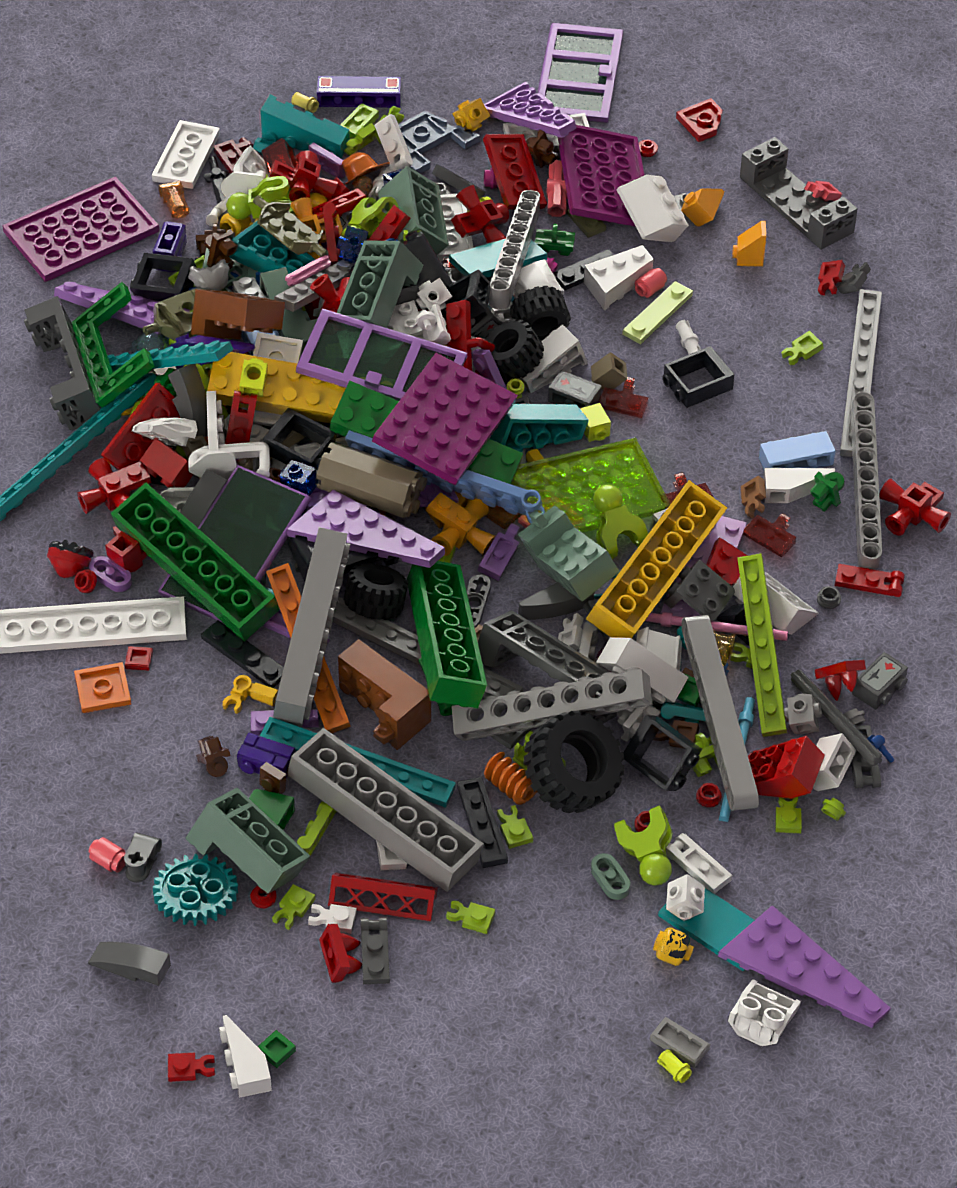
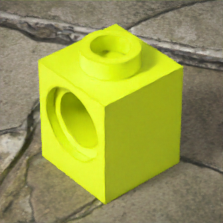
[239,358,268,397]
[580,403,611,442]

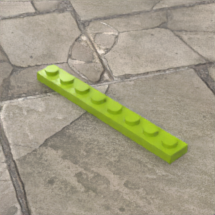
[738,553,788,737]

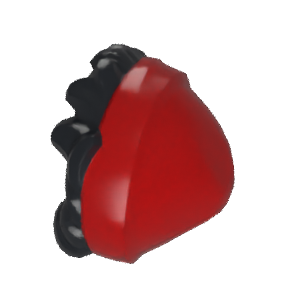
[47,539,94,578]

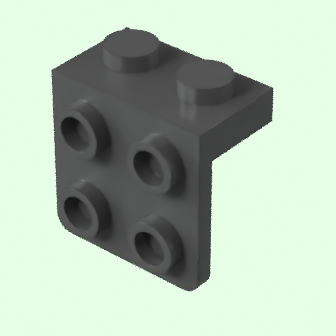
[664,559,735,622]

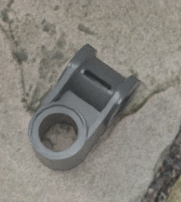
[124,832,162,883]

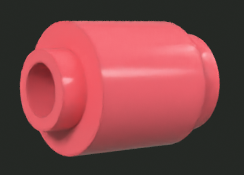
[635,268,667,298]
[89,837,126,873]

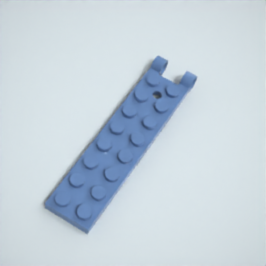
[345,430,545,524]

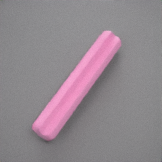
[285,255,331,287]

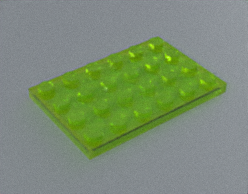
[511,437,670,533]

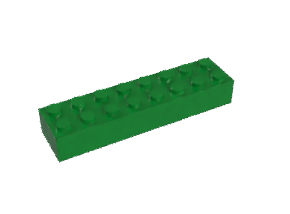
[330,380,523,484]
[111,483,280,642]
[406,561,487,709]

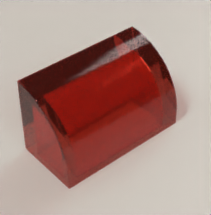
[261,137,298,175]

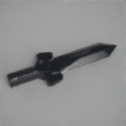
[204,156,229,203]

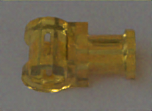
[713,630,736,666]

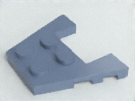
[399,111,480,174]

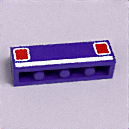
[317,76,401,108]

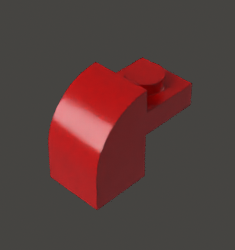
[105,531,148,572]

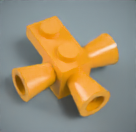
[291,197,343,259]
[426,492,496,556]

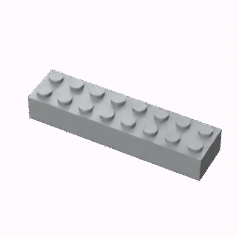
[273,527,350,728]
[288,728,484,892]

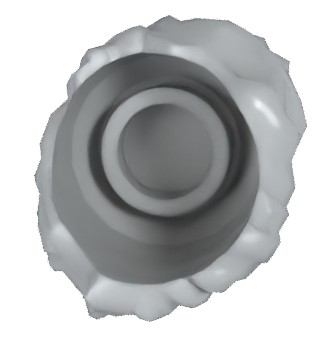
[188,259,229,291]

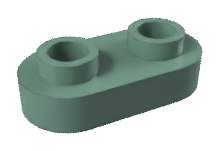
[591,853,630,900]

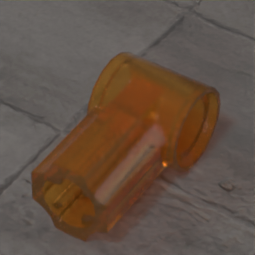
[158,180,189,219]

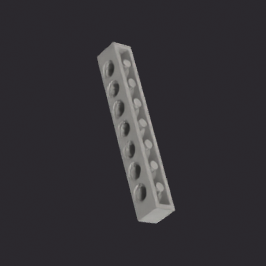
[452,668,652,741]

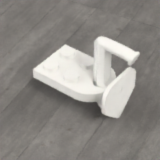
[206,145,271,227]
[188,391,270,481]

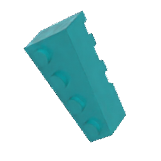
[260,94,350,159]
[229,220,323,279]
[489,404,589,452]

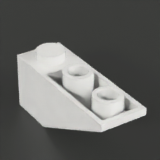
[763,468,835,503]
[219,1015,272,1098]

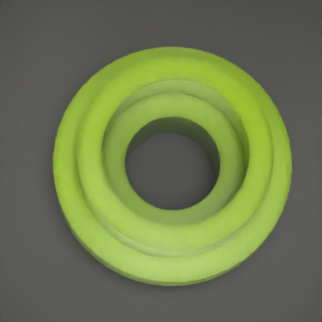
[821,798,846,821]

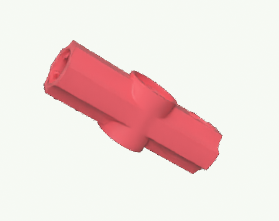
[546,160,568,217]

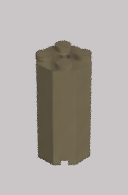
[316,442,427,518]

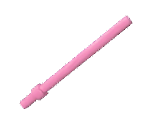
[645,612,788,641]

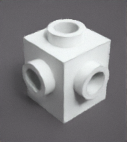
[416,278,452,311]
[666,874,705,921]

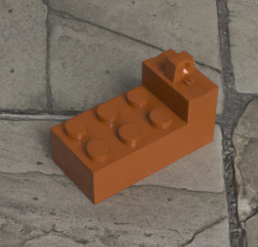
[191,289,285,339]
[338,639,431,750]

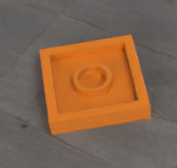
[74,662,131,713]

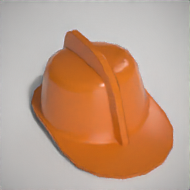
[342,152,390,185]

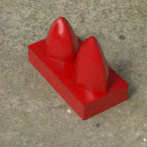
[814,660,866,701]
[319,924,362,983]

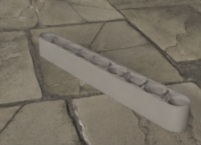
[489,190,540,310]
[851,392,882,570]
[682,615,759,811]

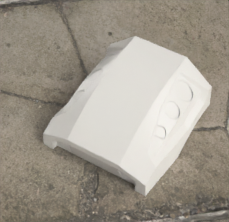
[513,260,564,299]
[132,418,198,447]
[728,979,801,1046]

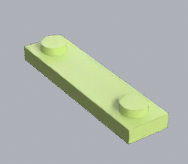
[623,281,693,345]

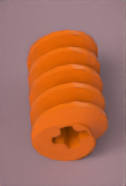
[484,752,538,805]

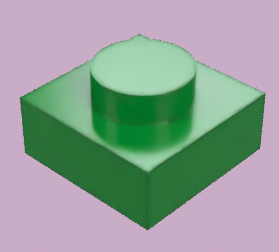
[677,674,700,707]
[257,1030,296,1068]

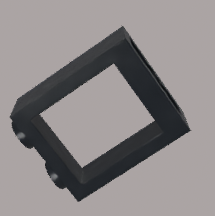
[130,253,197,302]
[435,269,490,330]
[662,346,735,408]
[263,408,336,477]
[623,715,702,791]

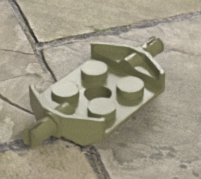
[253,195,328,257]
[143,288,205,341]

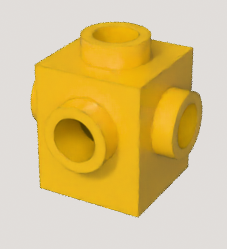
[452,98,490,132]

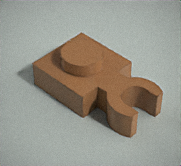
[741,476,766,519]

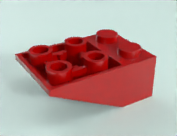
[748,736,825,799]

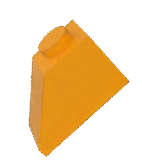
[681,188,725,227]
[732,221,766,266]

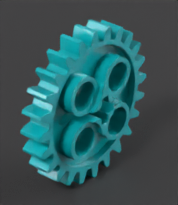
[153,854,238,926]

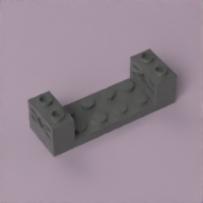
[740,137,858,250]
[24,296,101,430]
[478,610,627,723]

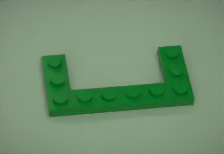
[71,282,155,408]

